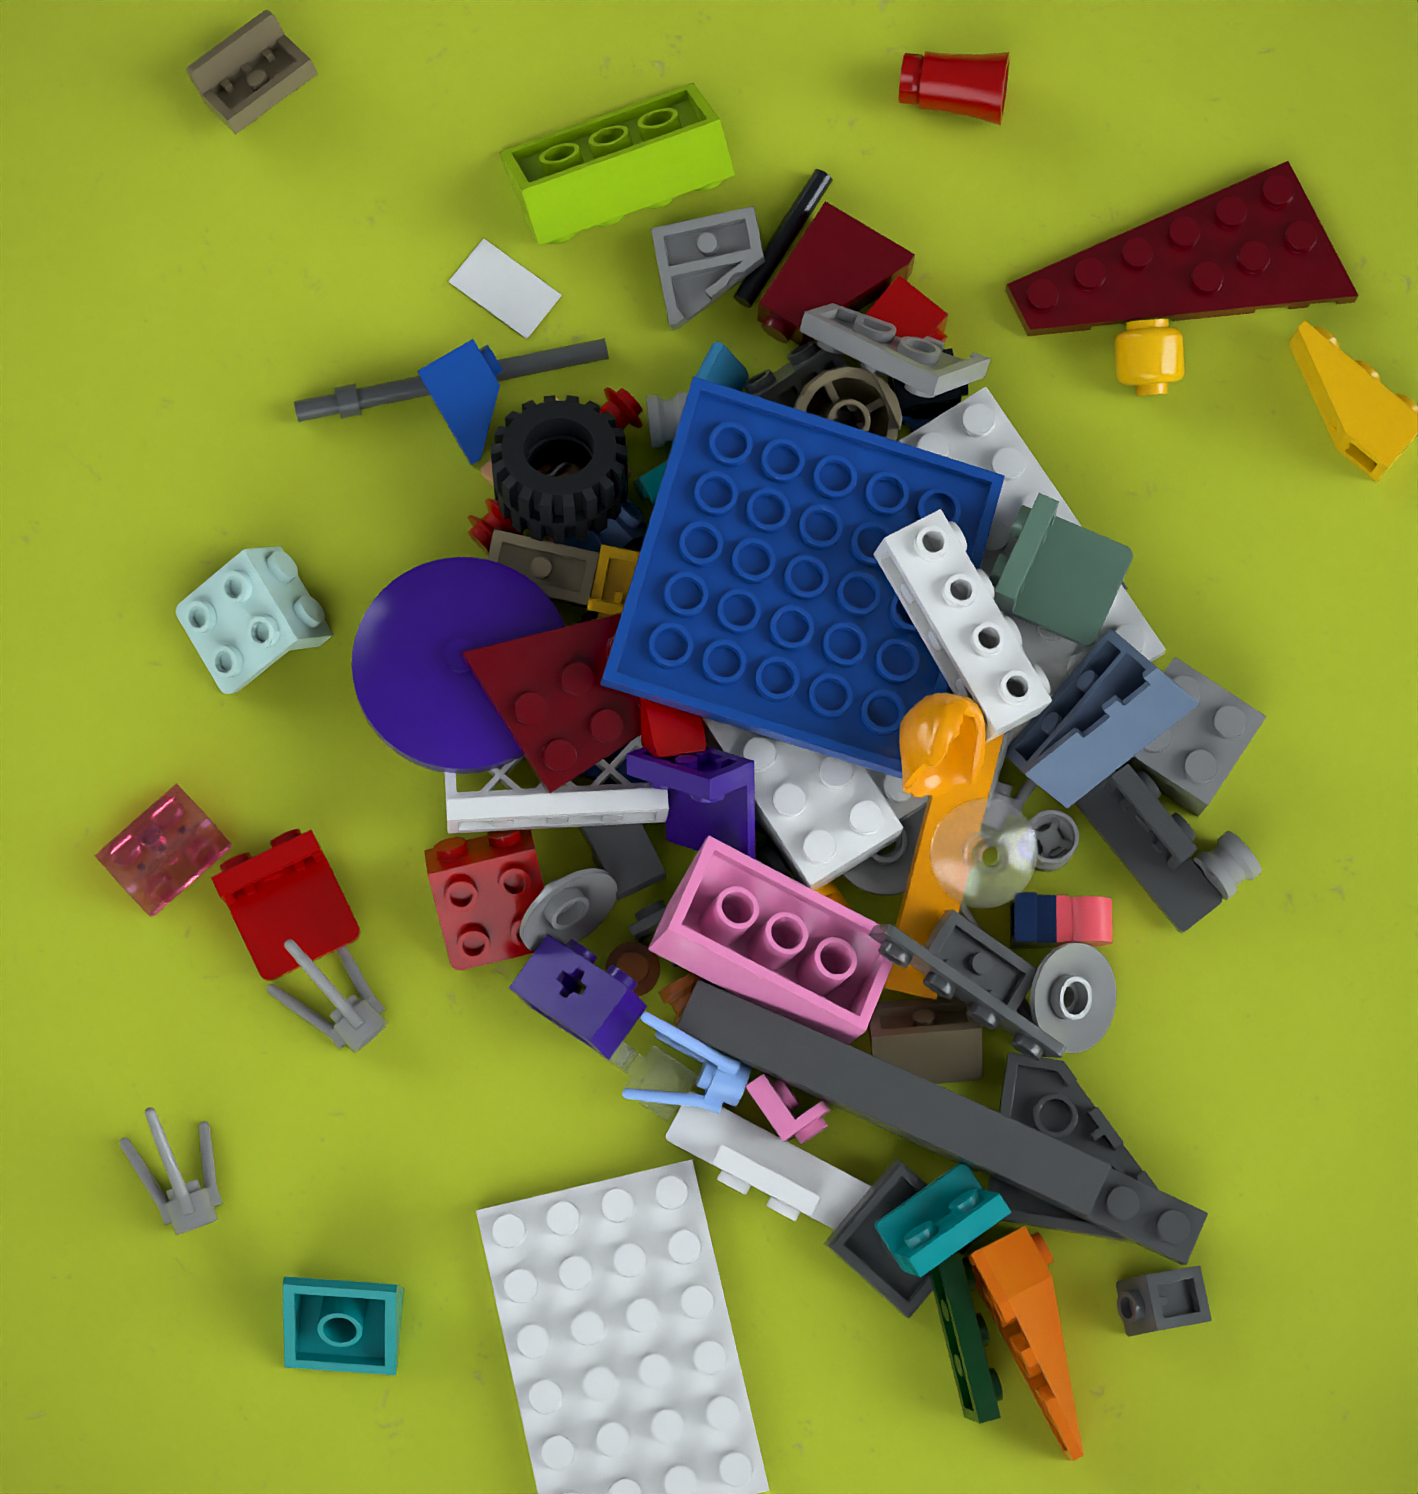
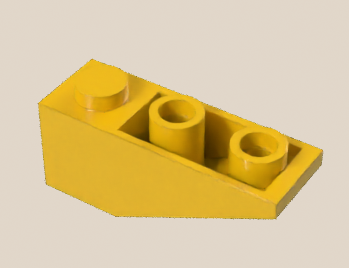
[1289,320,1418,482]

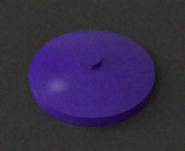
[352,557,565,774]

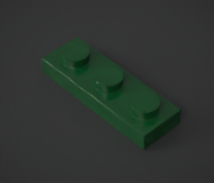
[929,1251,1003,1424]

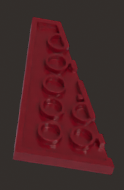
[1005,161,1359,336]
[459,612,641,793]

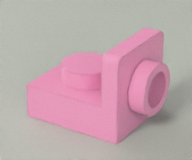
[745,1074,832,1144]

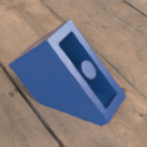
[417,339,503,465]

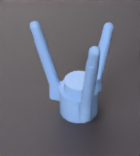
[622,1012,751,1114]

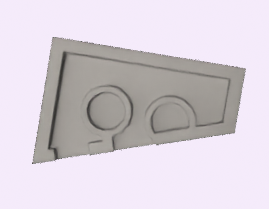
[799,303,991,398]

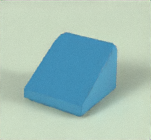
[695,341,748,391]

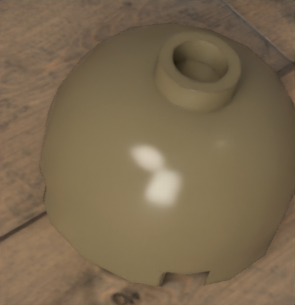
[794,366,902,441]

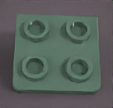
[989,493,1133,647]

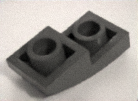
[578,783,666,901]

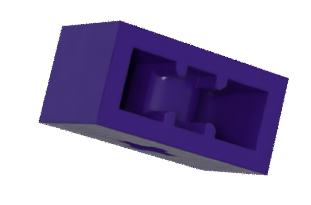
[509,934,648,1060]

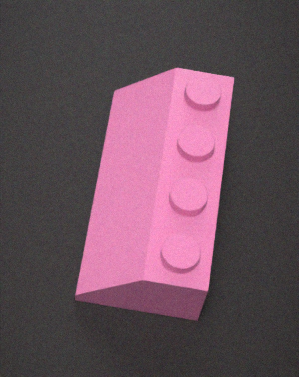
[648,836,893,1045]

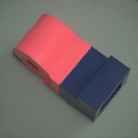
[1010,892,1113,949]

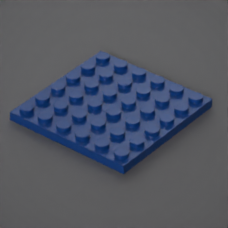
[600,376,1005,779]

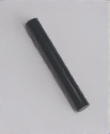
[733,169,833,308]

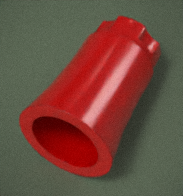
[898,51,1010,126]

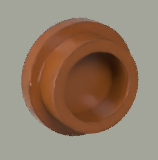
[605,942,660,996]

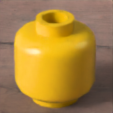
[1115,319,1185,396]

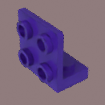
[626,746,755,859]

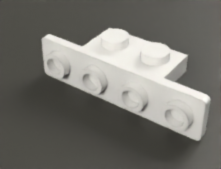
[666,1092,871,1230]

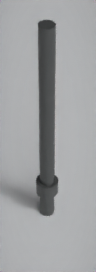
[294,338,609,422]

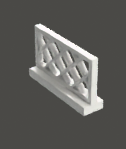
[445,735,669,834]

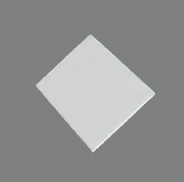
[448,238,562,339]

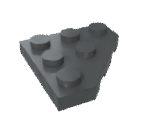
[987,1052,1158,1243]

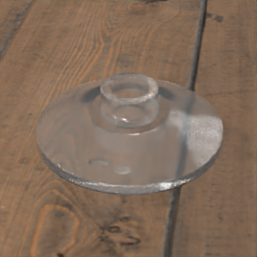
[930,798,1038,908]

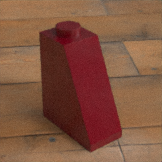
[757,201,915,346]

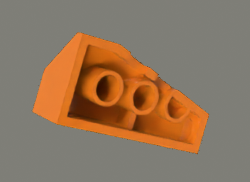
[965,1226,1084,1461]

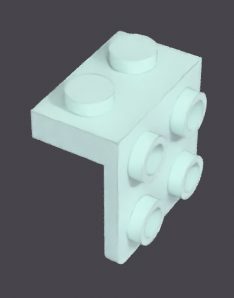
[176,546,333,694]

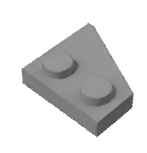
[651,206,765,330]

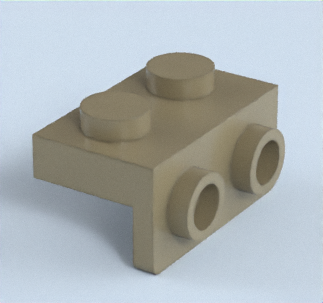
[186,10,318,134]

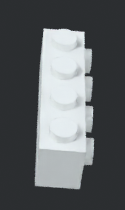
[873,509,1052,743]

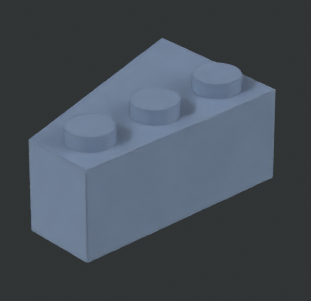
[1006,628,1200,809]

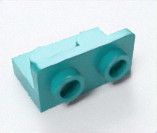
[874,1163,1012,1277]

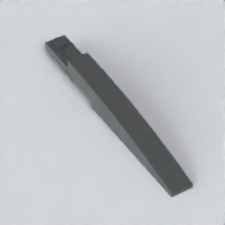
[676,980,1208,1265]

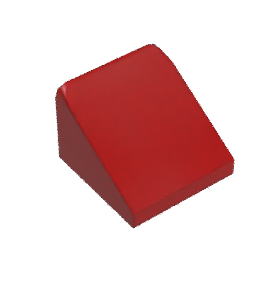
[640,697,706,758]

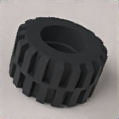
[491,395,628,543]

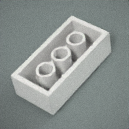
[701,716,904,890]

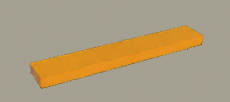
[883,734,1004,1000]

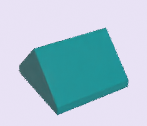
[283,1277,404,1375]

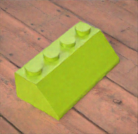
[500,83,735,246]

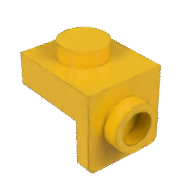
[587,544,640,618]

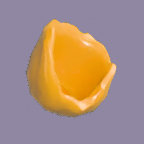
[899,693,986,798]

